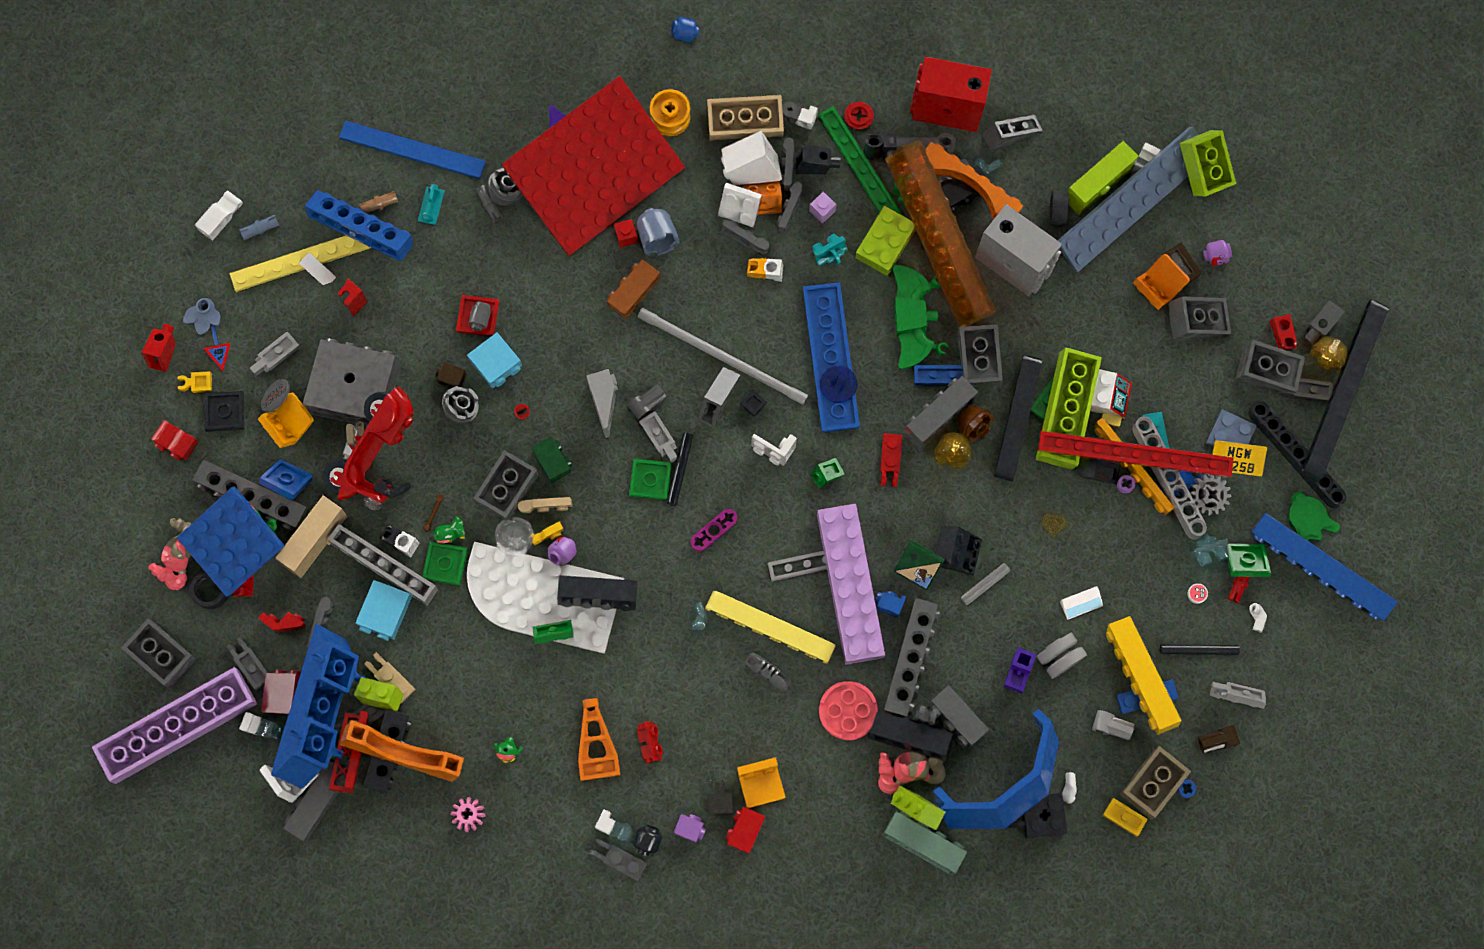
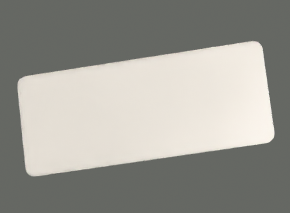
[299,253,336,285]

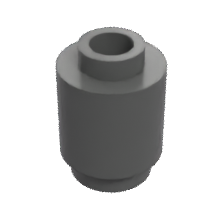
[468,302,491,331]

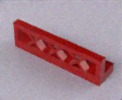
[329,711,369,794]

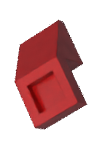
[259,611,306,633]

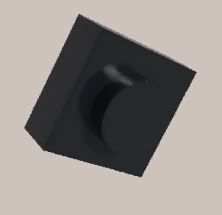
[740,390,767,417]

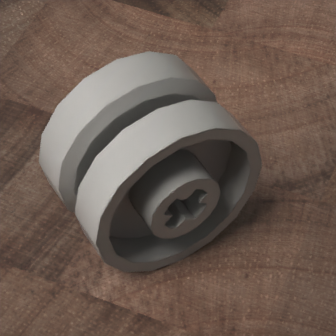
[1036,632,1087,679]

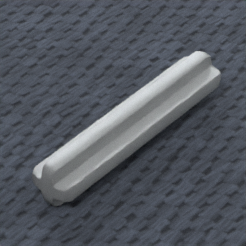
[961,563,1010,605]

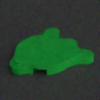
[1288,492,1340,541]

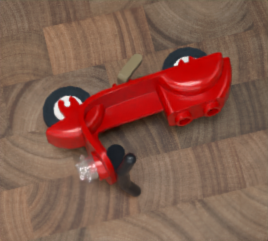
[323,387,414,510]

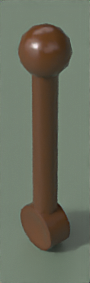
[423,494,444,531]

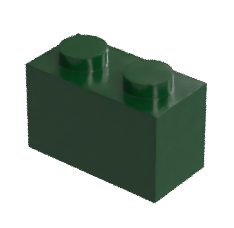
[531,437,572,484]

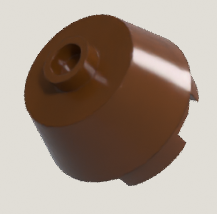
[956,405,995,443]

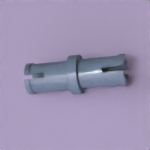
[239,215,279,240]

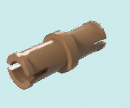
[359,191,398,213]

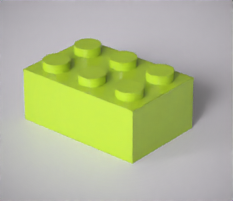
[1180,130,1236,197]
[855,206,917,276]

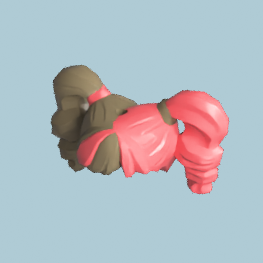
[148,518,192,590]
[878,752,946,795]

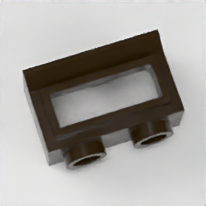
[1161,242,1202,284]

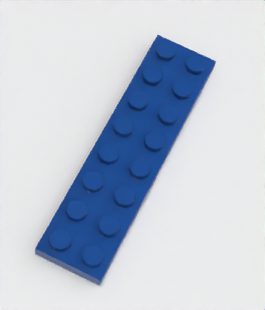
[803,283,860,433]

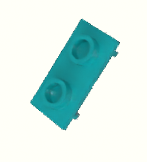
[418,184,445,225]

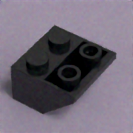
[935,526,982,576]

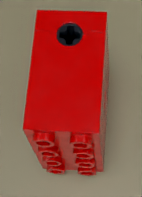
[909,56,992,132]

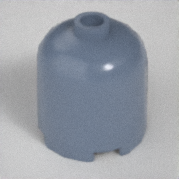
[636,208,680,256]

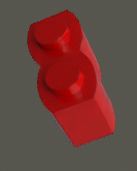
[151,420,199,461]

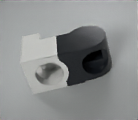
[379,525,420,558]

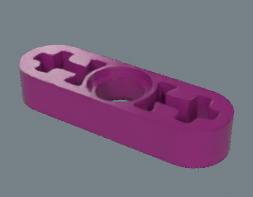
[691,509,737,552]

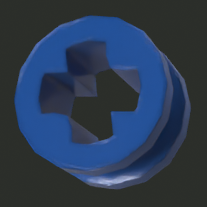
[1177,780,1196,798]

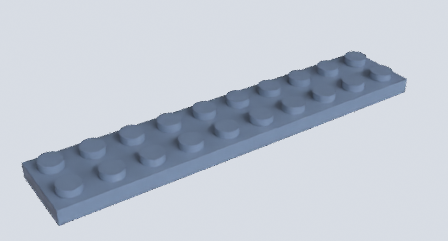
[1058,127,1198,272]

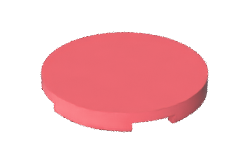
[819,681,878,740]

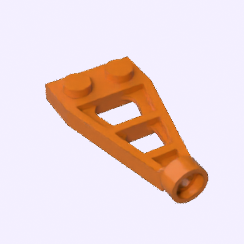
[578,698,620,781]

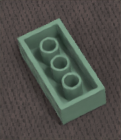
[882,811,967,876]

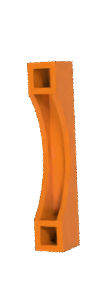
[916,142,1023,219]
[340,720,464,782]

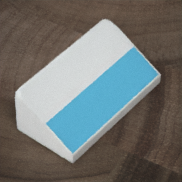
[1060,586,1103,620]

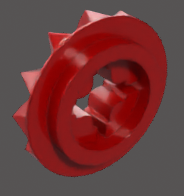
[844,102,874,131]

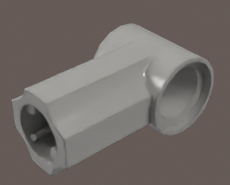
[1092,710,1134,740]

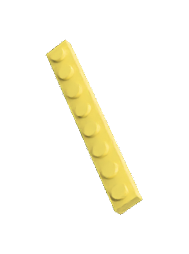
[230,236,371,292]

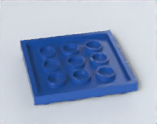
[176,487,285,597]

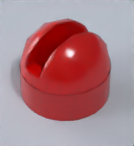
[514,404,530,419]

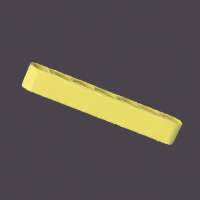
[705,591,835,664]

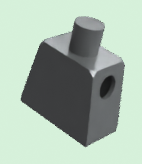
[1304,300,1345,345]

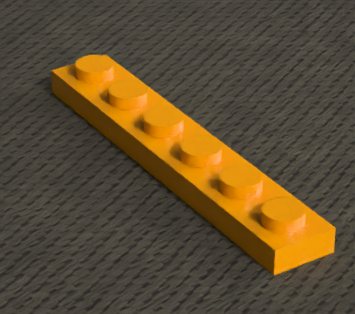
[1094,417,1175,516]

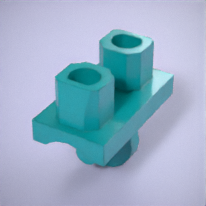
[812,234,847,267]

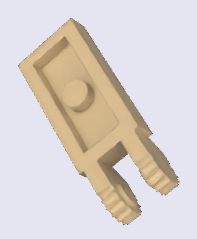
[517,497,572,513]
[364,652,416,703]

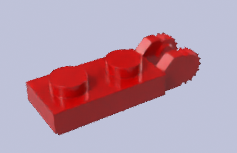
[880,433,902,487]

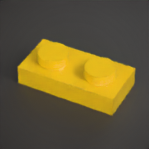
[1102,798,1148,837]

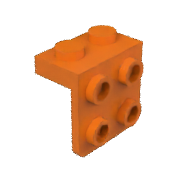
[1133,254,1190,310]

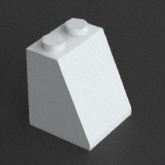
[721,131,782,185]

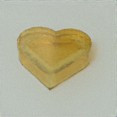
[1041,514,1067,538]

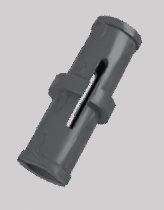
[475,185,503,223]

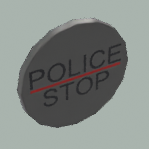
[261,379,290,413]

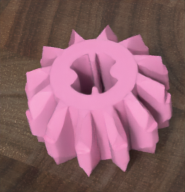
[451,797,485,832]

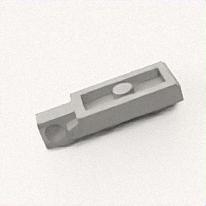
[250,332,300,376]
[639,411,677,463]
[1210,682,1266,709]

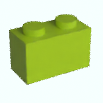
[354,677,404,712]

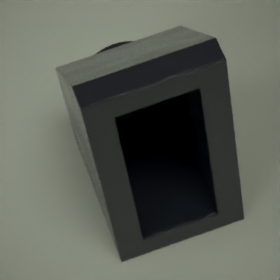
[1076,457,1120,485]

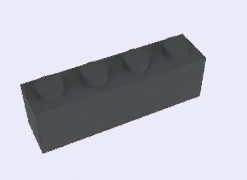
[283,761,347,843]

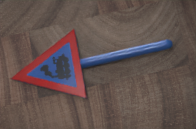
[203,324,230,371]

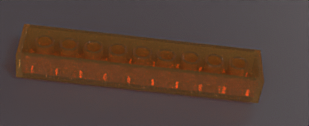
[885,140,996,328]

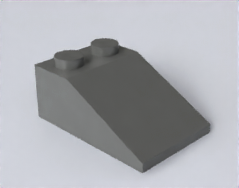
[1168,297,1231,339]
[957,324,1003,383]
[1235,339,1305,393]

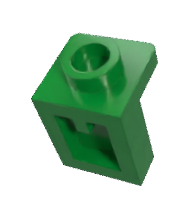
[810,458,845,488]

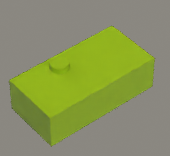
[1068,141,1139,216]

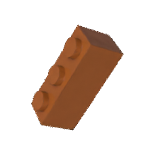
[607,259,660,320]

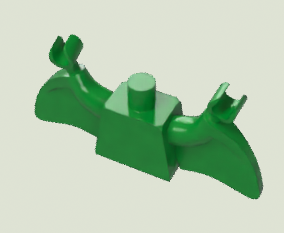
[892,265,948,370]

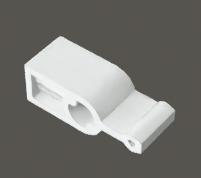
[195,191,243,241]

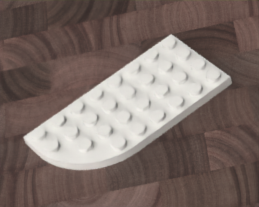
[467,542,624,654]

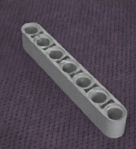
[1132,417,1207,540]

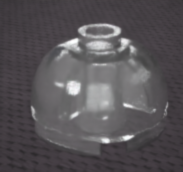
[495,517,534,557]

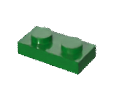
[533,620,574,644]

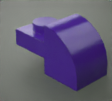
[1003,648,1036,694]

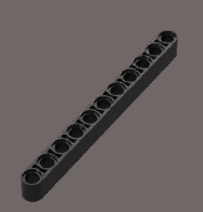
[1301,299,1389,481]

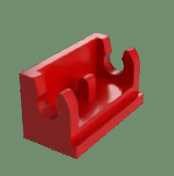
[338,279,368,316]

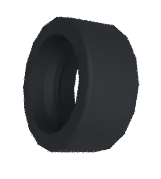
[1049,190,1068,226]
[189,571,228,610]

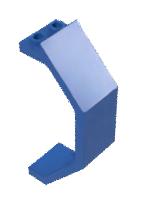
[933,709,1059,829]

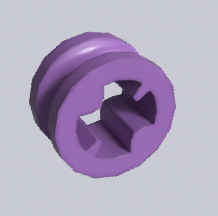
[1117,475,1135,493]

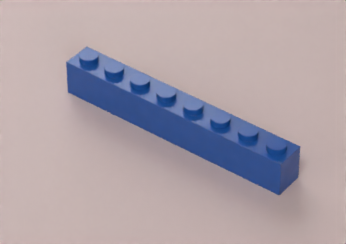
[1252,512,1398,621]

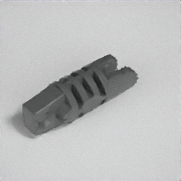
[745,652,792,692]

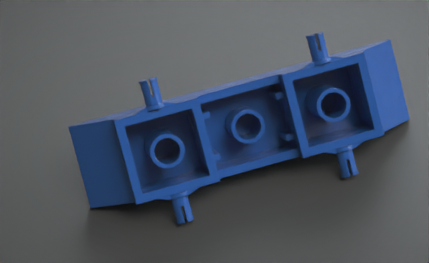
[271,625,365,789]

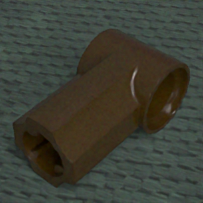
[1198,725,1240,753]

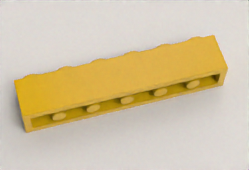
[1106,616,1181,735]

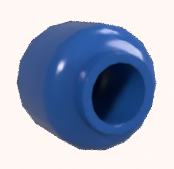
[671,17,699,43]

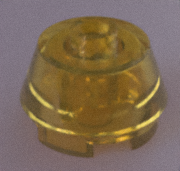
[1309,336,1348,372]
[934,432,972,469]

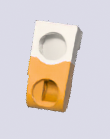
[747,258,783,282]

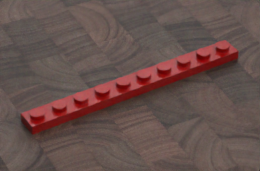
[1038,431,1234,478]

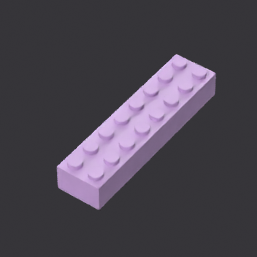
[817,504,885,665]
[92,667,258,784]

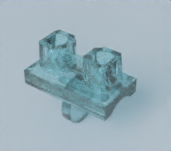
[1191,533,1229,567]

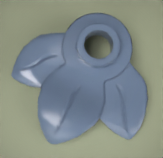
[183,298,221,335]

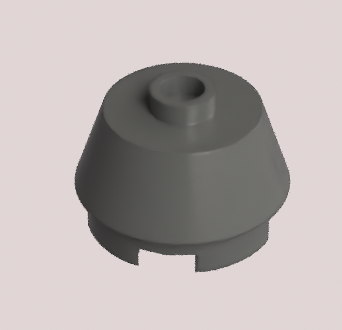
[488,168,523,206]
[442,386,479,423]

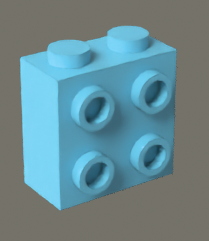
[467,332,522,389]

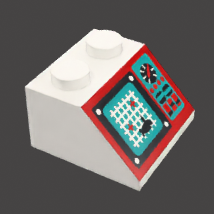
[1090,369,1132,419]

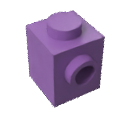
[674,814,706,843]

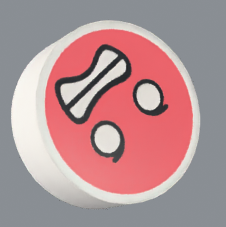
[1187,584,1208,604]

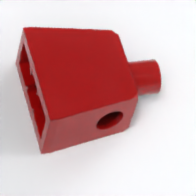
[142,324,176,372]

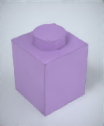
[809,192,836,224]

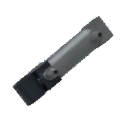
[864,133,956,166]

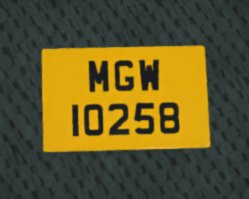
[1212,440,1267,477]

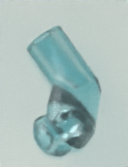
[691,602,709,631]

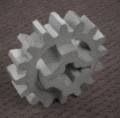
[1190,475,1231,515]

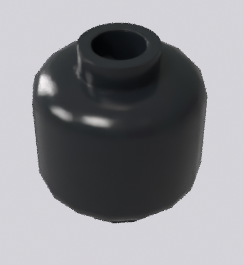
[633,824,662,856]

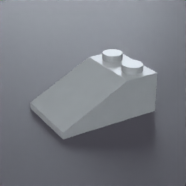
[587,369,618,438]

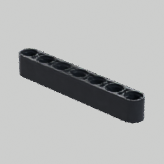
[994,354,1042,482]
[1248,401,1347,508]

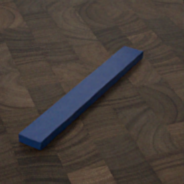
[339,121,486,179]

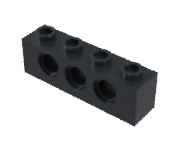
[362,709,411,793]

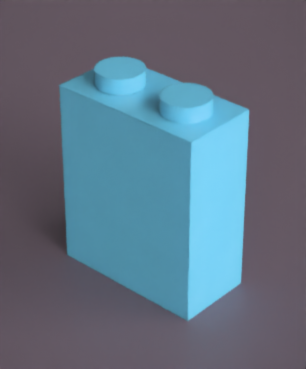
[356,580,412,641]

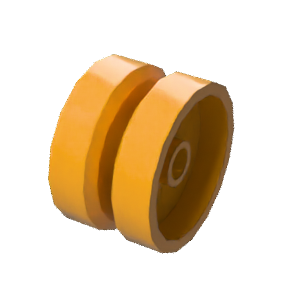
[650,89,690,136]

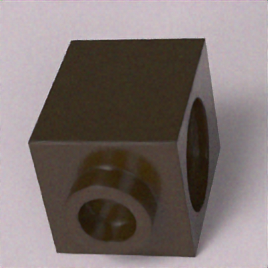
[435,362,467,388]

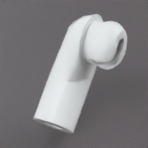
[1249,603,1267,633]
[1062,772,1076,803]

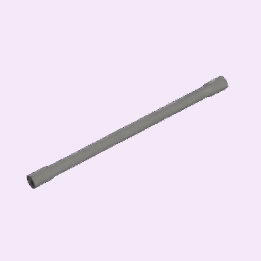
[638,308,808,405]

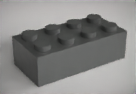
[904,376,978,451]

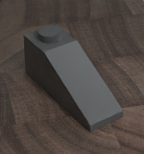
[983,115,1043,149]

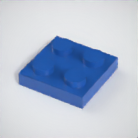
[259,458,313,500]

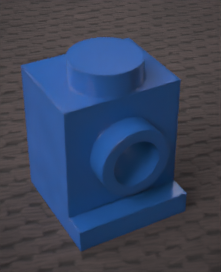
[875,591,906,618]

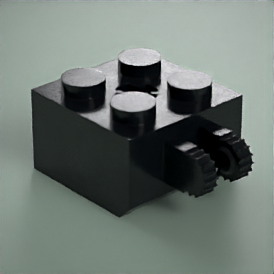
[1009,793,1068,839]

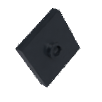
[204,391,245,432]

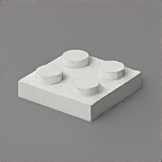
[718,183,762,227]

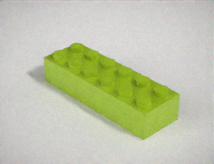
[1036,347,1102,470]

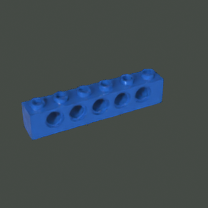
[305,190,413,262]

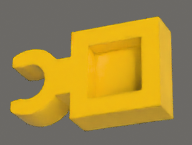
[178,371,212,393]
[530,521,564,546]

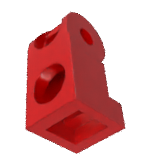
[1269,314,1297,351]

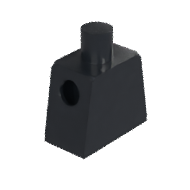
[796,144,841,175]

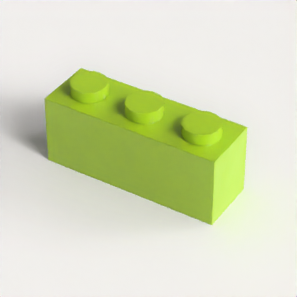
[891,786,945,830]

